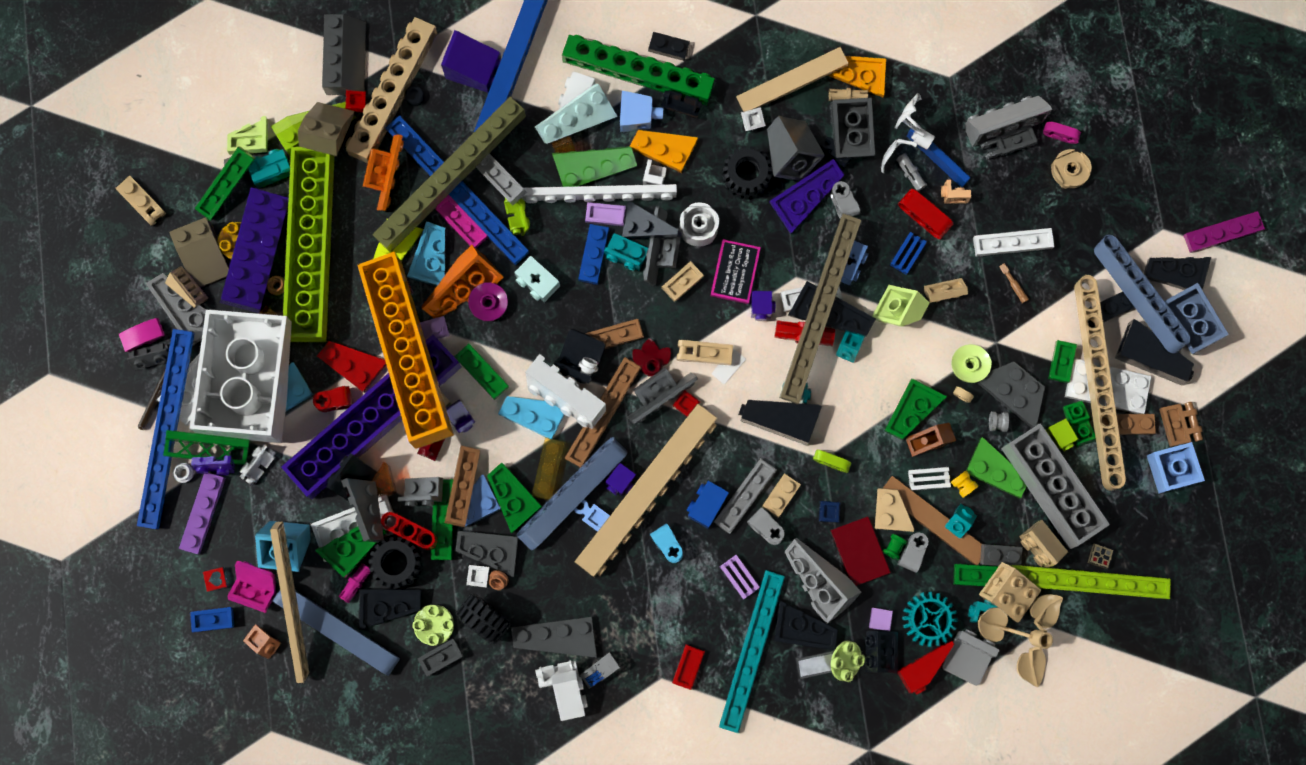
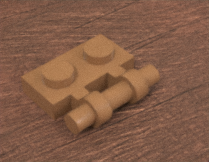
[1159,402,1203,447]

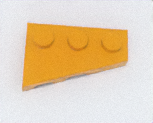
[827,56,886,98]
[630,130,698,173]

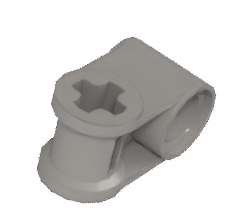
[830,181,860,218]
[747,508,784,545]
[898,532,929,573]

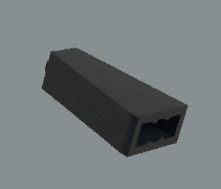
[1115,319,1194,385]
[738,400,822,446]

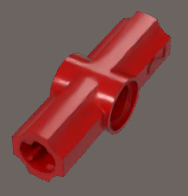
[774,320,835,347]

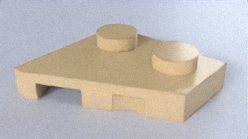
[875,488,914,532]

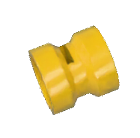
[951,470,978,498]

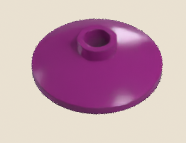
[468,283,508,321]

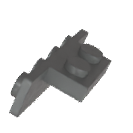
[643,206,681,286]
[627,368,698,424]

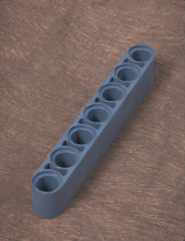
[1094,235,1190,354]
[517,437,627,550]
[273,590,400,676]

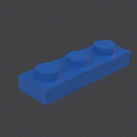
[578,224,609,285]

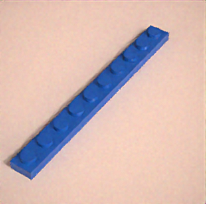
[385,115,529,265]
[137,329,195,529]

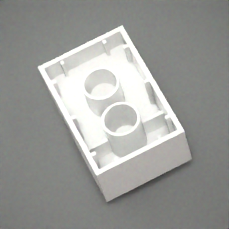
[189,310,292,443]

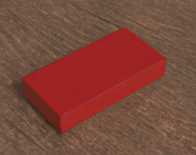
[672,645,705,690]

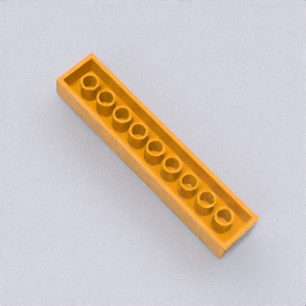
[358,251,454,449]

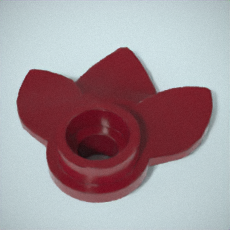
[632,338,671,377]

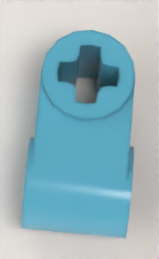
[650,523,683,563]

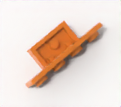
[362,134,404,211]

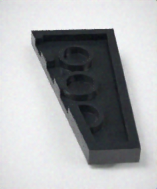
[788,281,876,337]

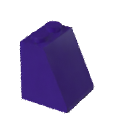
[441,30,501,93]

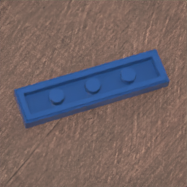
[907,129,970,188]

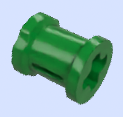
[883,534,907,560]

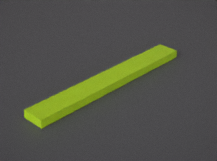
[1011,565,1171,599]

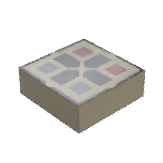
[1087,543,1114,569]

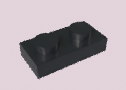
[648,32,690,61]

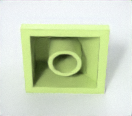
[872,285,930,327]

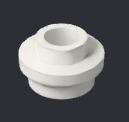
[579,357,598,374]
[173,463,194,483]

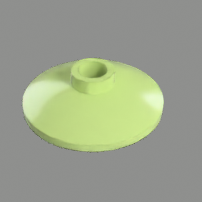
[951,344,991,383]

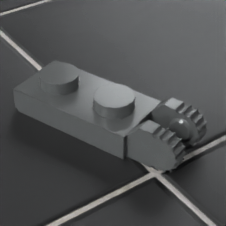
[981,124,1038,160]

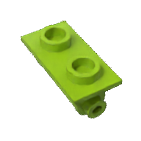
[504,198,530,236]

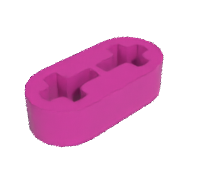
[1043,122,1081,144]

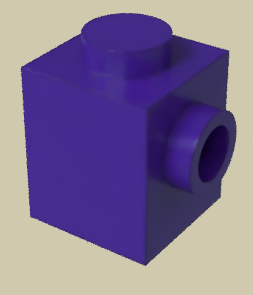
[751,291,776,321]
[606,463,636,496]

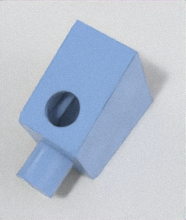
[620,91,663,132]

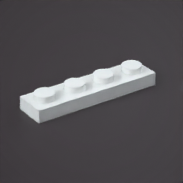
[973,228,1054,256]

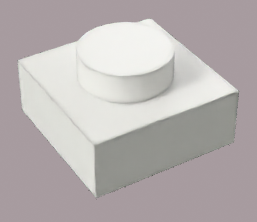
[741,107,765,131]
[467,565,490,588]

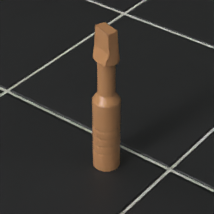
[999,263,1029,303]

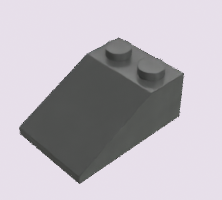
[831,98,875,158]

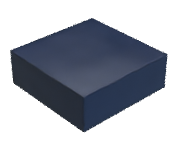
[819,501,840,523]

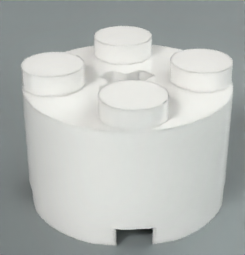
[679,202,719,247]

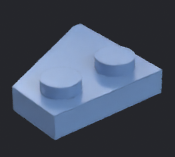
[465,475,501,527]

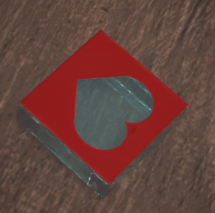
[203,567,228,592]

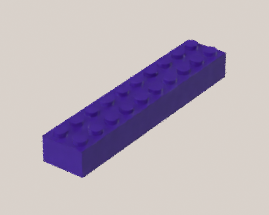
[281,334,462,499]

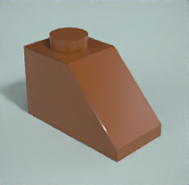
[905,422,956,457]

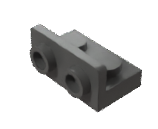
[398,477,443,506]

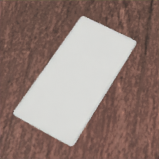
[711,349,746,384]

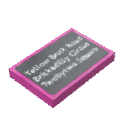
[710,239,761,304]

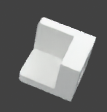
[643,159,666,185]

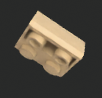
[1019,520,1068,568]

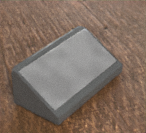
[796,651,834,679]

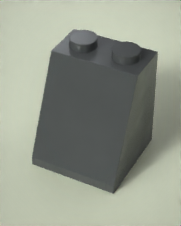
[767,116,825,181]

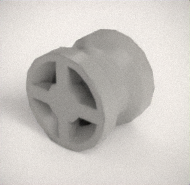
[989,411,1009,432]

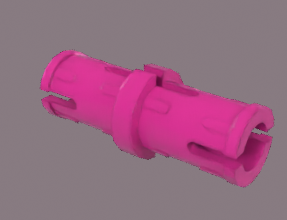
[338,563,371,603]

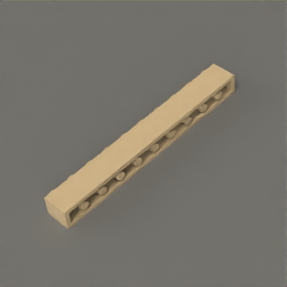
[575,404,717,578]

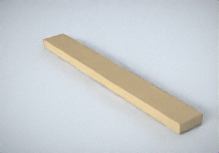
[270,521,309,683]

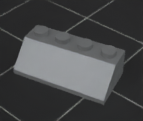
[964,96,1052,147]

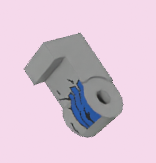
[580,652,621,689]

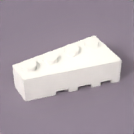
[525,354,606,429]

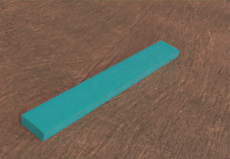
[719,570,785,733]

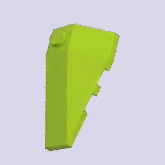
[271,102,356,157]

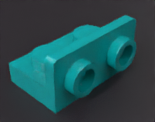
[604,233,649,271]

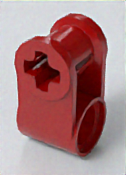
[313,386,353,413]

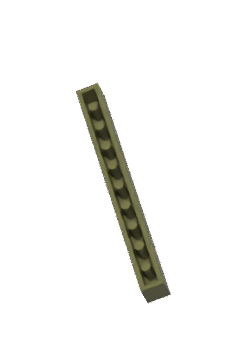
[372,97,526,253]

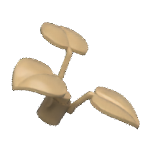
[978,594,1063,687]

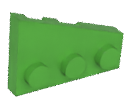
[967,437,1026,499]

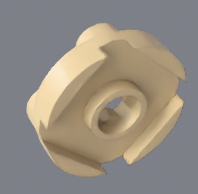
[1051,149,1092,189]

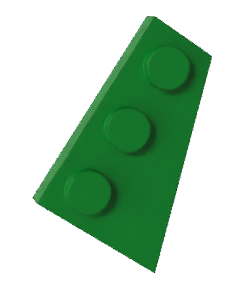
[884,378,947,440]
[487,463,542,534]
[315,526,387,578]

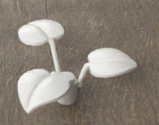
[881,93,935,173]

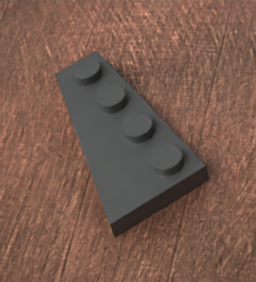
[511,617,597,658]

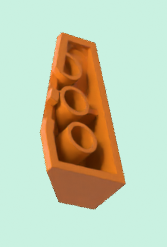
[422,245,504,319]

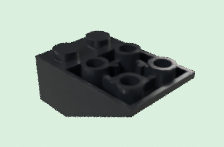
[326,453,381,502]

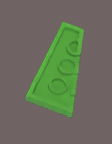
[552,146,637,187]

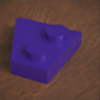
[191,456,235,475]

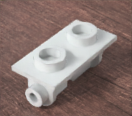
[240,444,276,485]
[535,660,579,688]

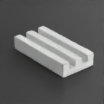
[908,467,951,491]

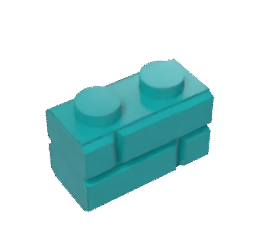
[249,149,290,189]

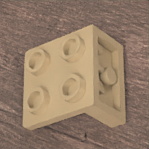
[979,562,1041,622]

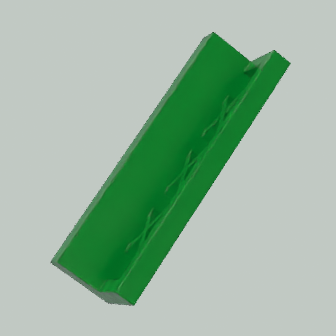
[163,430,249,465]

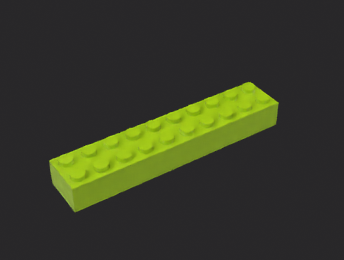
[283,147,334,342]

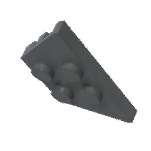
[976,362,1045,428]

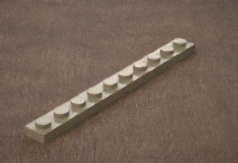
[779,214,861,405]

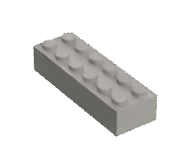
[1001,423,1110,549]

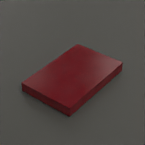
[830,516,890,586]

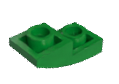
[1063,401,1096,447]

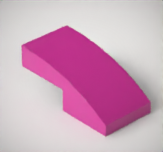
[119,318,165,352]

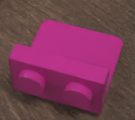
[227,561,276,613]

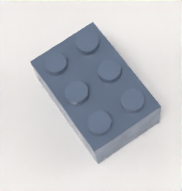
[1165,283,1229,355]

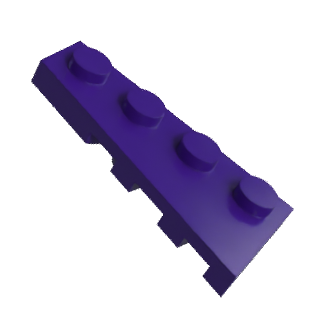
[769,159,844,234]

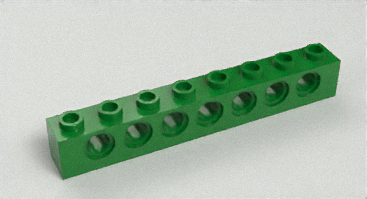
[562,35,715,106]

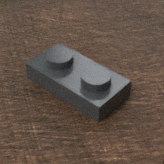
[980,544,1022,566]
[417,638,464,677]

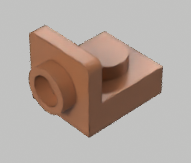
[243,624,281,659]

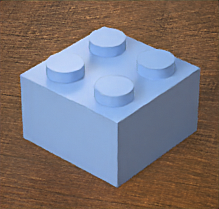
[1147,442,1205,494]

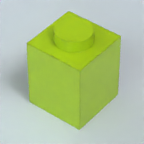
[1045,419,1078,451]

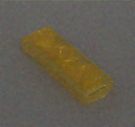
[532,438,565,500]

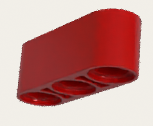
[898,189,953,239]
[381,512,438,550]

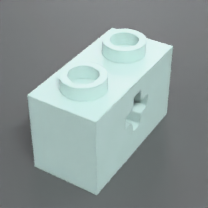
[514,256,560,303]

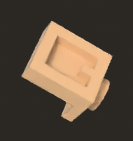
[941,180,971,204]

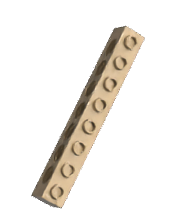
[346,17,438,163]

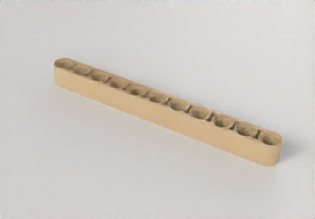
[1074,275,1126,491]

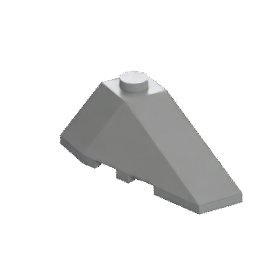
[785,538,861,624]

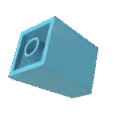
[255,521,311,572]

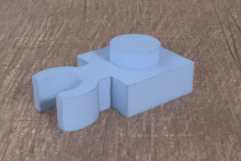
[574,500,610,532]

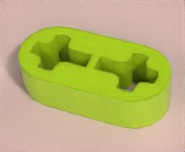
[813,450,852,473]

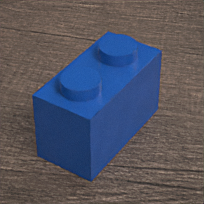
[686,481,729,529]

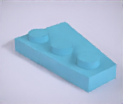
[407,221,445,287]

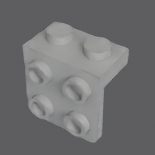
[942,629,999,686]

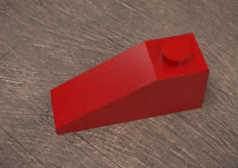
[898,641,954,695]

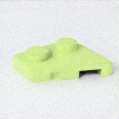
[227,116,268,155]

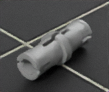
[896,153,927,191]

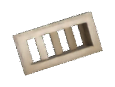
[165,266,208,308]

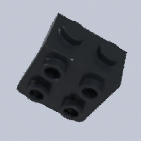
[554,329,606,384]

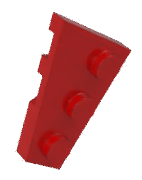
[317,341,386,393]

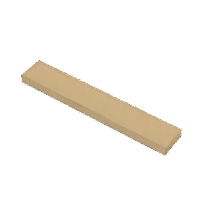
[736,47,849,112]

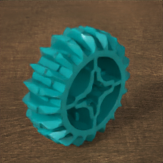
[902,592,958,647]

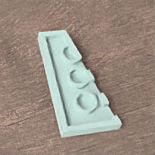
[535,84,617,144]

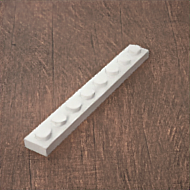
[522,184,677,203]

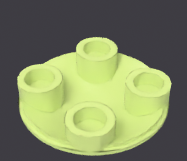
[413,605,454,646]
[831,641,865,682]

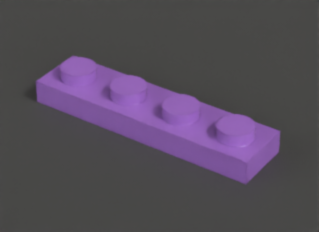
[179,473,226,555]

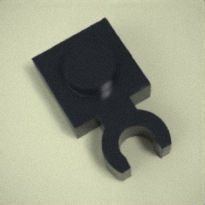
[820,137,854,167]

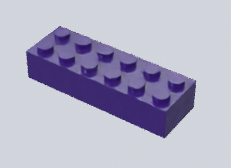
[220,187,289,313]

